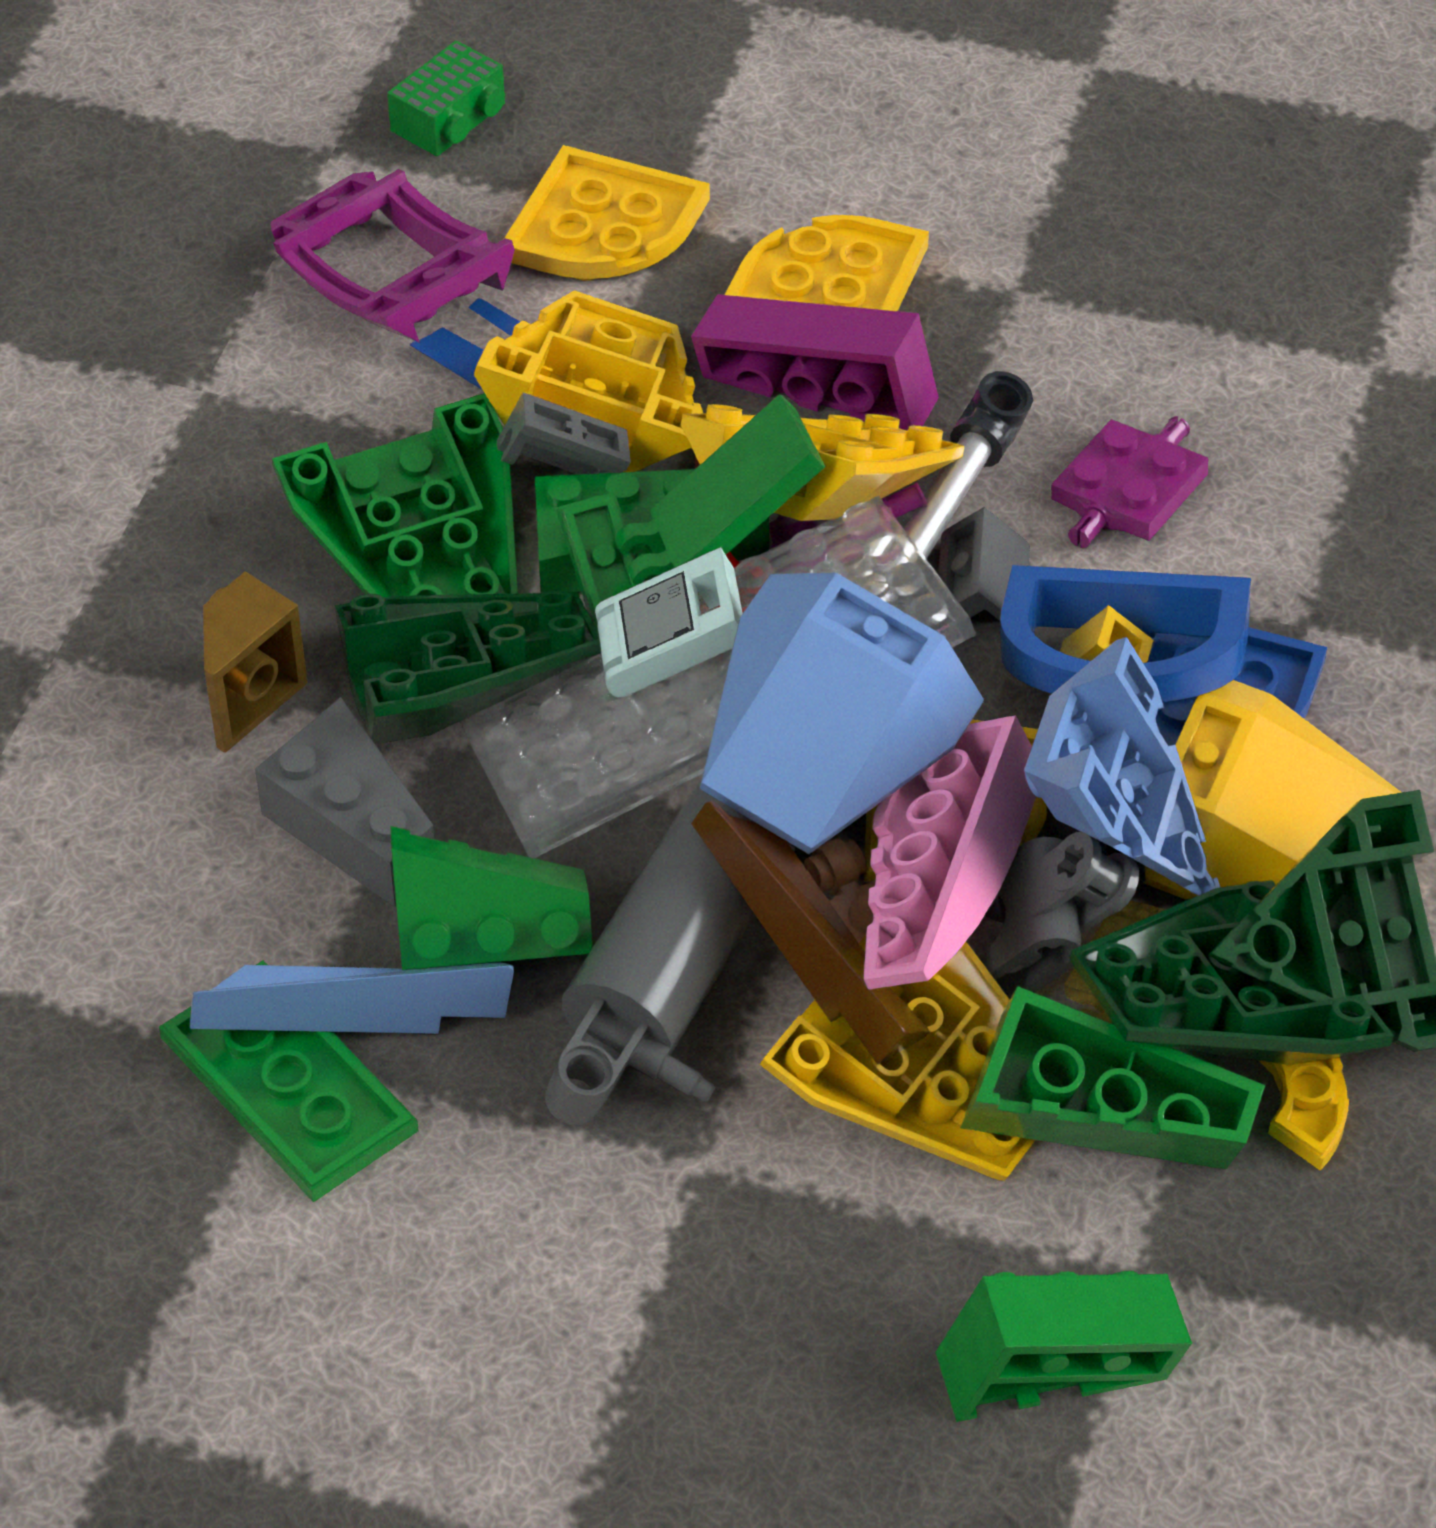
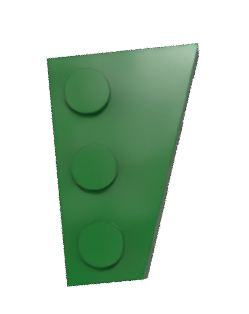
[390,826,593,970]
[935,1271,1192,1422]

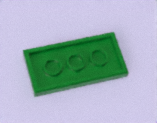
[159,960,419,1202]

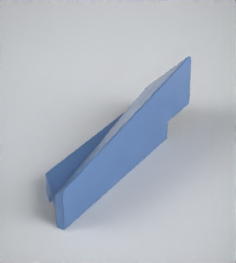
[190,962,514,1034]

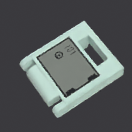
[595,547,743,697]

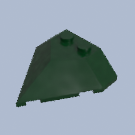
[1207,790,1436,1052]

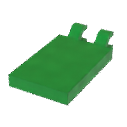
[615,394,826,585]

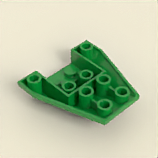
[272,393,518,597]

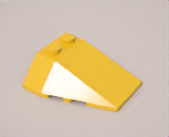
[474,290,703,472]

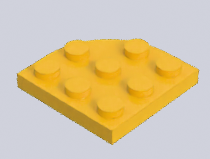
[504,145,710,281]
[725,215,929,311]

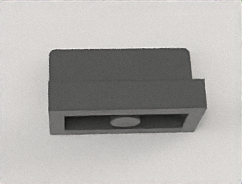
[935,507,1030,627]

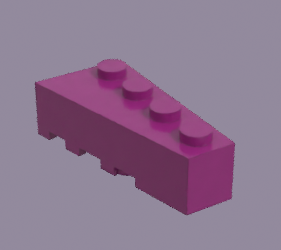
[691,294,939,430]

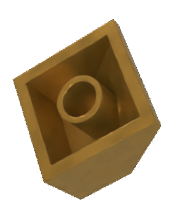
[203,571,308,753]

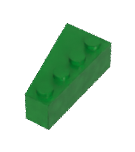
[535,469,770,593]

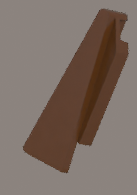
[691,800,930,1065]

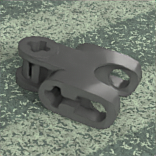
[978,832,1139,999]

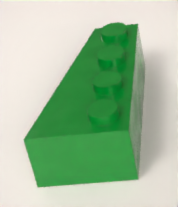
[960,986,1265,1169]

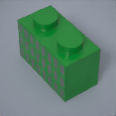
[387,40,505,157]

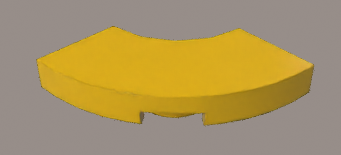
[1260,1057,1349,1171]

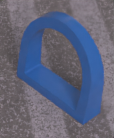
[1000,565,1251,702]

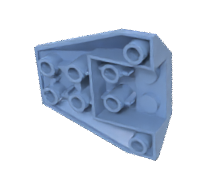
[700,573,984,854]

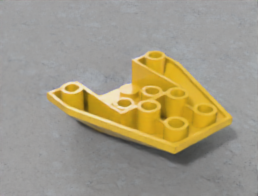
[681,404,964,521]
[1144,680,1402,899]
[759,934,1035,1181]

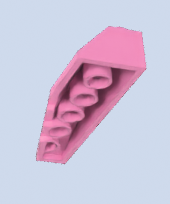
[864,715,1036,990]

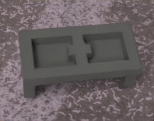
[497,392,631,474]

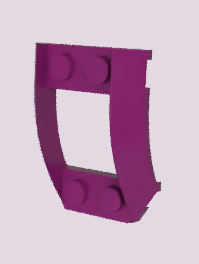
[270,169,515,343]

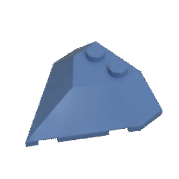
[1024,637,1220,896]

